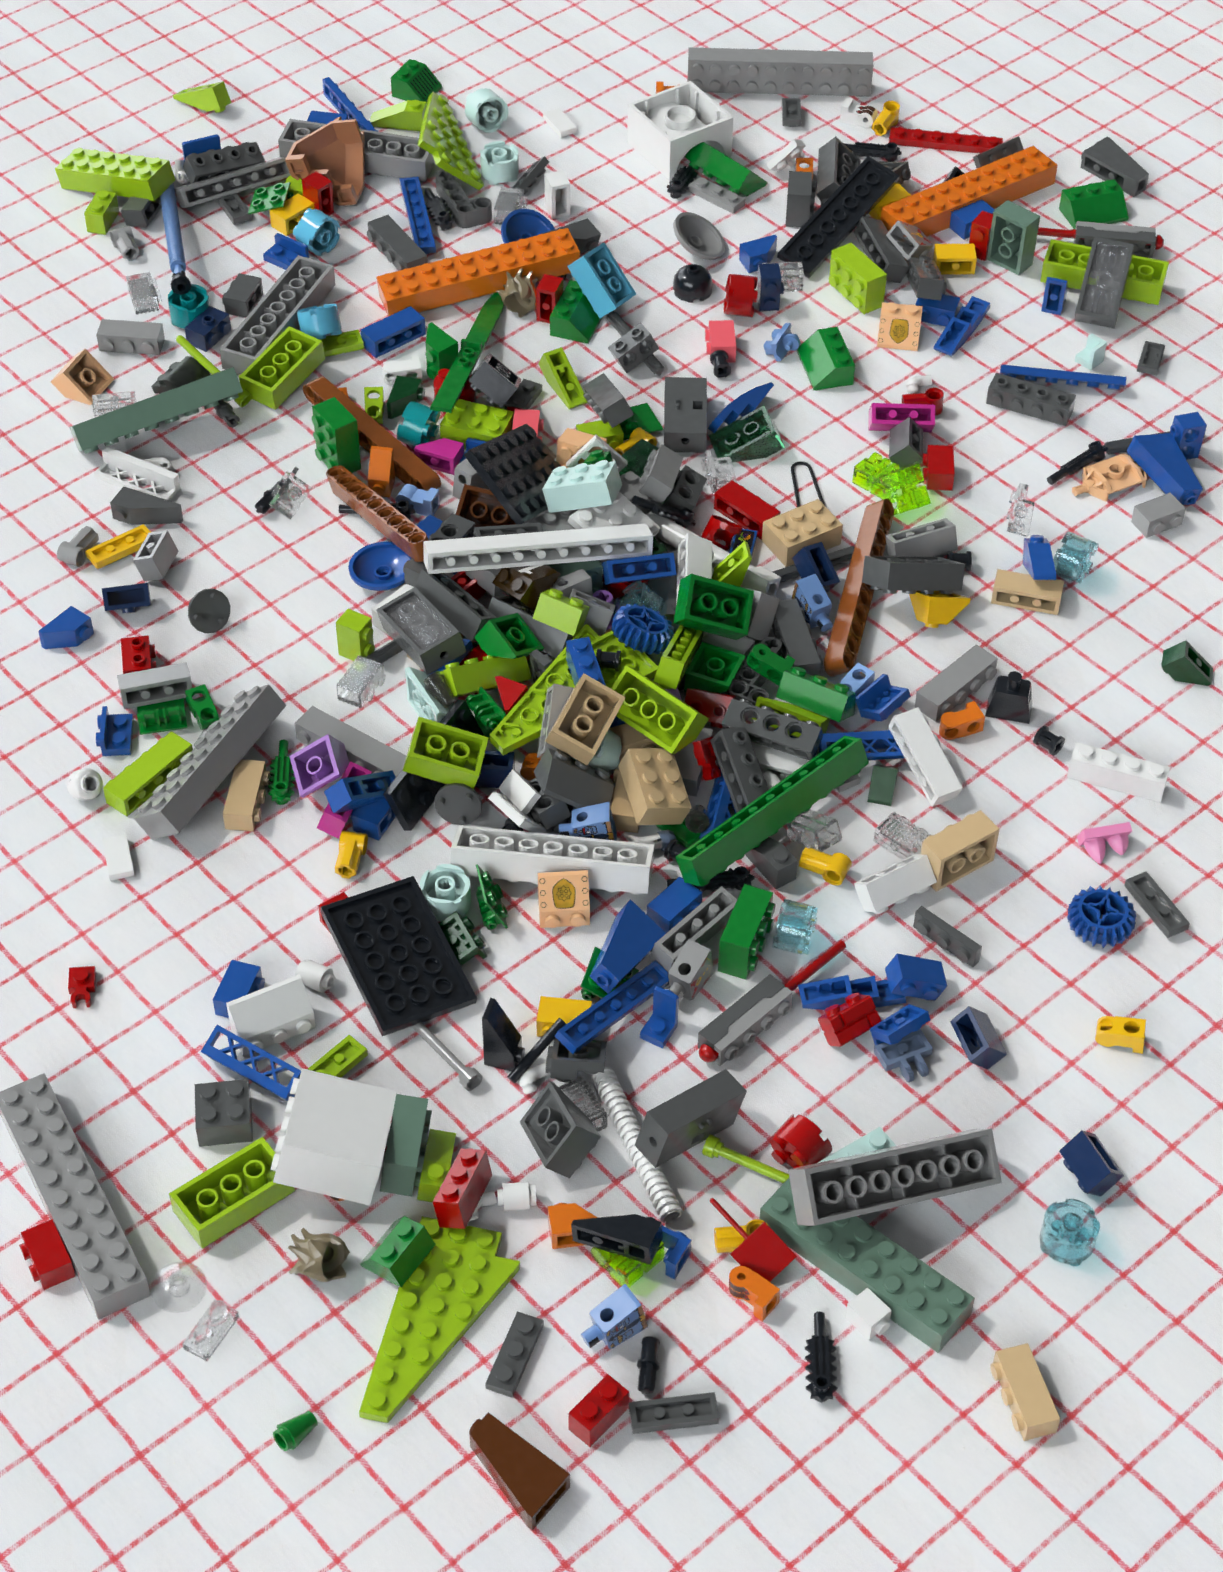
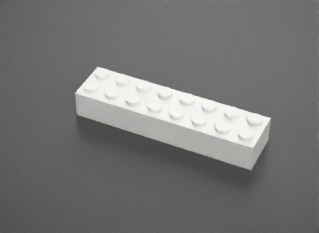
[450,825,655,895]

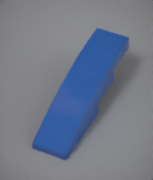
[933,296,990,356]
[708,382,774,433]
[798,975,906,1010]

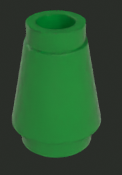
[273,1411,318,1451]

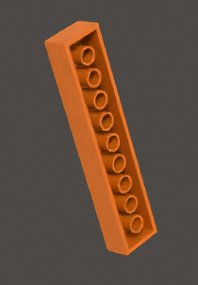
[880,146,1058,237]
[376,228,580,316]

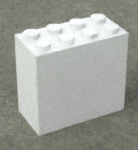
[270,1068,397,1206]

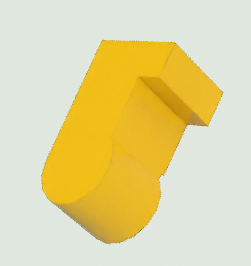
[1095,1016,1146,1054]

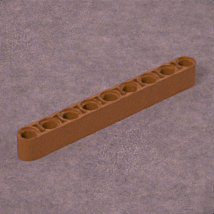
[303,376,441,491]
[326,466,429,562]

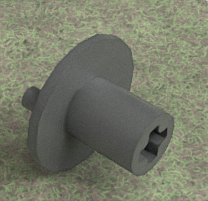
[188,588,230,634]
[434,783,482,825]

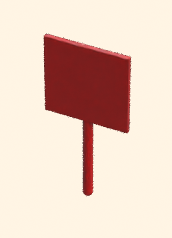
[710,1198,797,1282]

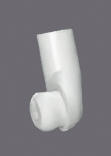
[175,160,189,185]

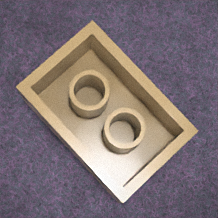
[762,499,843,567]
[545,673,626,765]
[618,748,692,825]
[921,810,1000,892]

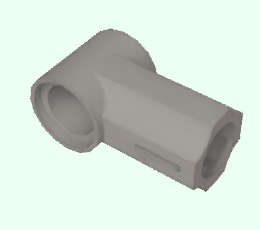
[110,226,140,261]
[57,526,99,567]

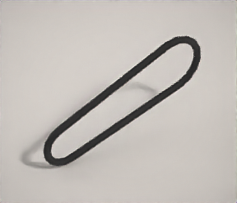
[791,461,825,507]

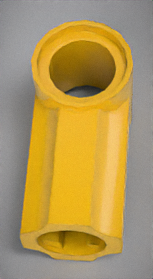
[872,100,900,136]
[614,427,658,462]
[335,831,368,879]
[799,847,852,886]
[714,1219,769,1253]

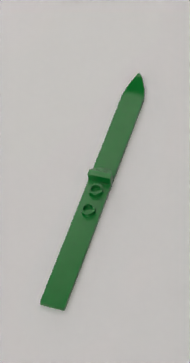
[430,292,503,413]

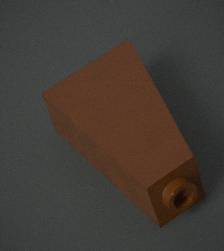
[469,1412,570,1530]

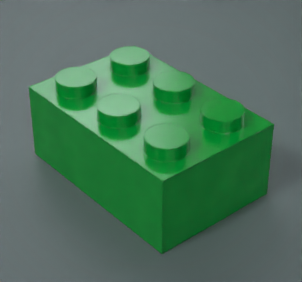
[311,397,361,473]
[673,574,754,640]
[718,884,776,980]

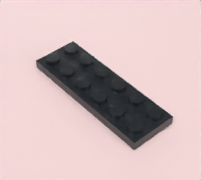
[383,700,484,831]

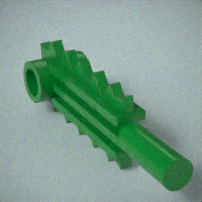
[268,740,295,805]

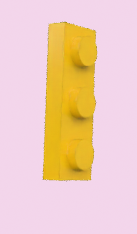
[85,524,151,570]

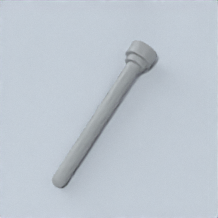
[411,1023,483,1091]

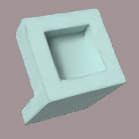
[1075,333,1107,370]

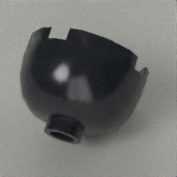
[673,264,712,302]

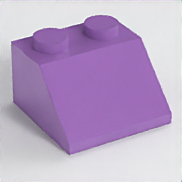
[289,734,349,798]

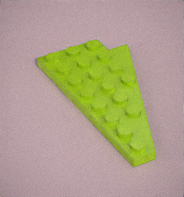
[418,92,484,191]
[490,624,658,756]
[359,1216,520,1423]

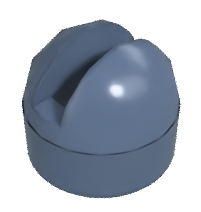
[657,830,676,851]

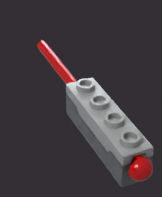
[1037,221,1164,258]
[698,940,846,1066]

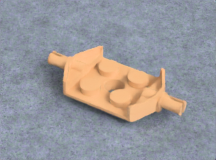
[1072,454,1147,502]

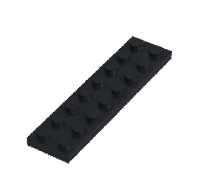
[777,156,900,278]

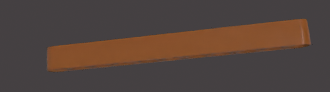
[824,498,894,677]

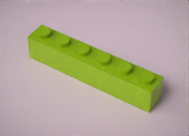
[653,625,704,689]

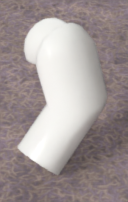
[906,375,932,394]
[144,457,173,471]
[519,1062,550,1095]
[469,1190,497,1221]

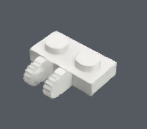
[766,139,806,171]

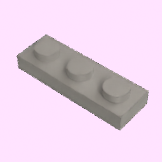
[688,176,745,214]

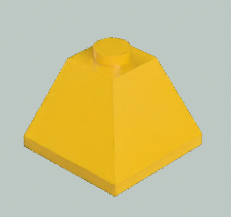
[909,590,971,628]

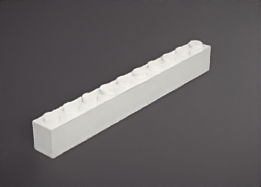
[424,524,653,574]

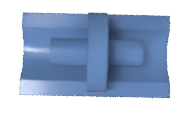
[764,323,800,361]

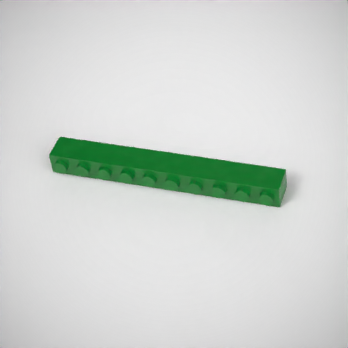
[676,736,869,887]

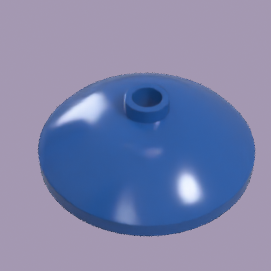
[501,209,555,244]
[348,542,411,591]

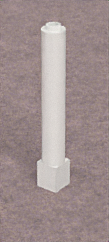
[646,512,781,597]

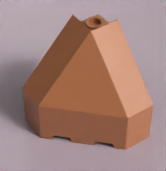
[285,116,365,206]

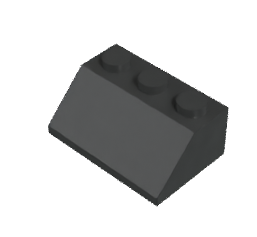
[533,748,614,808]

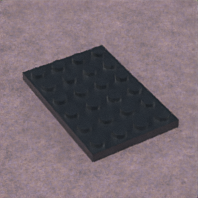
[464,424,561,524]
[320,876,477,1036]

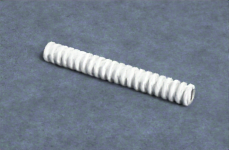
[591,1067,683,1223]

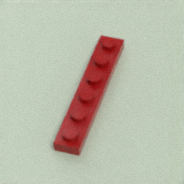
[889,127,1003,153]

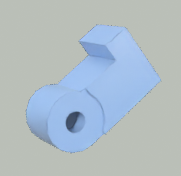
[395,484,440,516]
[840,663,875,704]

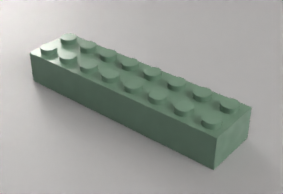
[69,367,243,454]
[759,1178,975,1353]

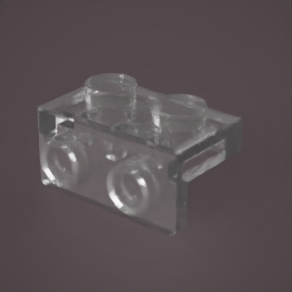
[701,450,737,494]
[269,466,312,520]
[1007,483,1035,537]

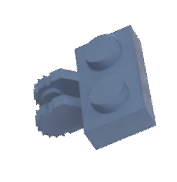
[874,1029,933,1082]

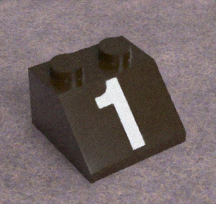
[492,565,561,611]

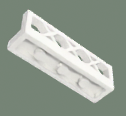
[94,446,181,501]

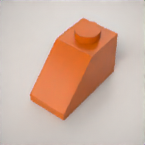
[368,446,395,498]
[548,1203,598,1249]

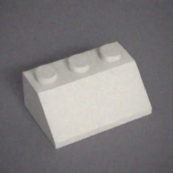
[226,974,316,1057]

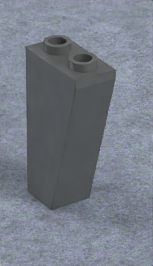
[1080,136,1149,197]

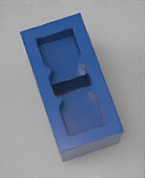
[1170,412,1207,460]

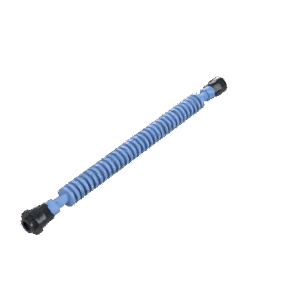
[160,183,191,295]

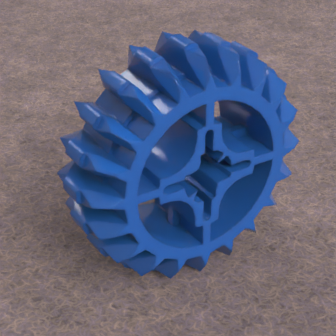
[611,604,674,655]
[1067,886,1136,948]

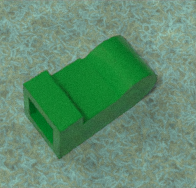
[746,644,795,686]
[185,684,219,730]

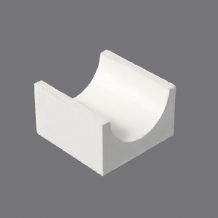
[627,81,734,180]

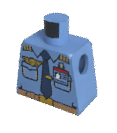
[791,574,833,632]
[559,802,617,841]
[581,1284,648,1349]

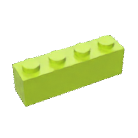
[437,655,532,700]
[103,731,193,817]

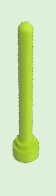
[176,335,252,407]
[702,1134,789,1184]

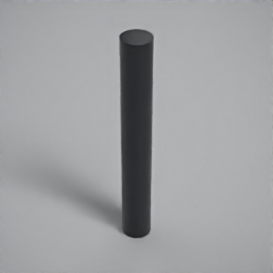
[507,1018,566,1084]

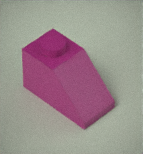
[414,438,464,475]

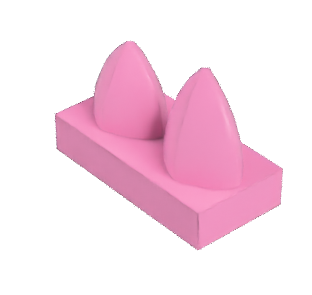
[1077,822,1132,864]

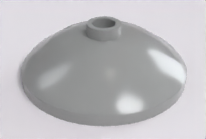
[673,212,725,260]

